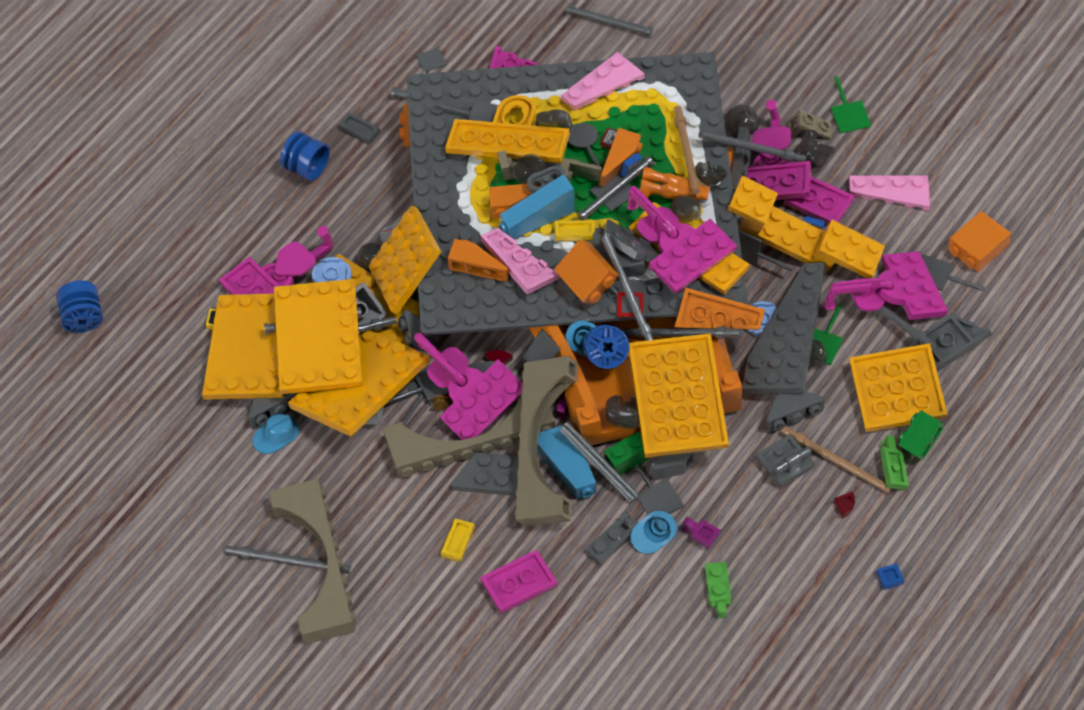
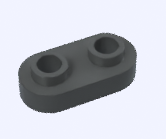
[527,166,565,194]

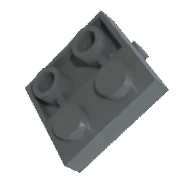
[756,434,815,488]

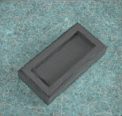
[338,112,380,145]

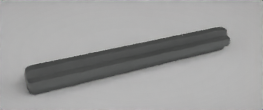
[560,422,639,502]

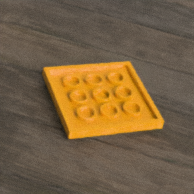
[369,205,441,314]
[849,343,948,432]

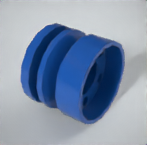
[280,131,330,181]
[56,281,103,333]
[583,324,629,369]

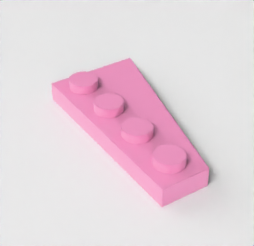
[561,52,645,111]
[849,175,930,211]
[480,228,560,294]

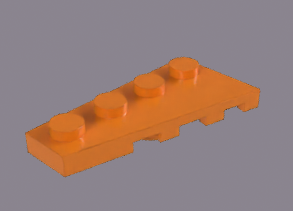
[674,288,765,330]

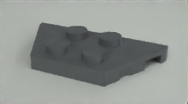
[602,219,662,262]
[920,313,992,371]
[451,452,519,496]

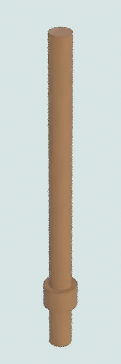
[674,106,700,194]
[781,426,892,494]

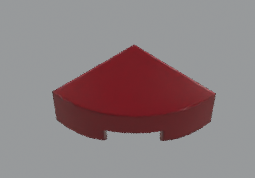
[484,350,513,365]
[833,491,855,519]

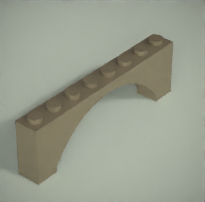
[515,356,578,526]
[383,396,556,478]
[269,479,357,645]

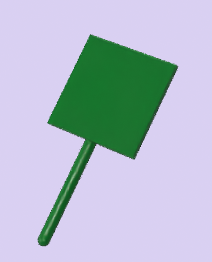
[831,76,872,134]
[810,303,843,365]

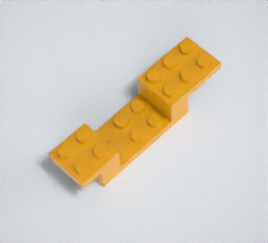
[727,176,885,279]

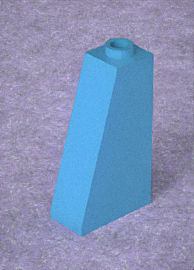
[499,175,574,239]
[537,423,597,500]

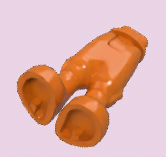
[640,167,710,202]

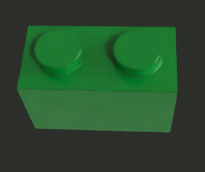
[898,410,945,461]
[604,431,650,475]

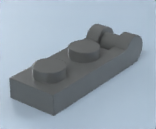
[585,511,639,565]

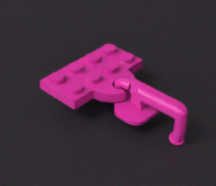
[747,100,811,200]
[627,186,737,294]
[219,226,334,295]
[823,251,948,320]
[414,333,523,440]

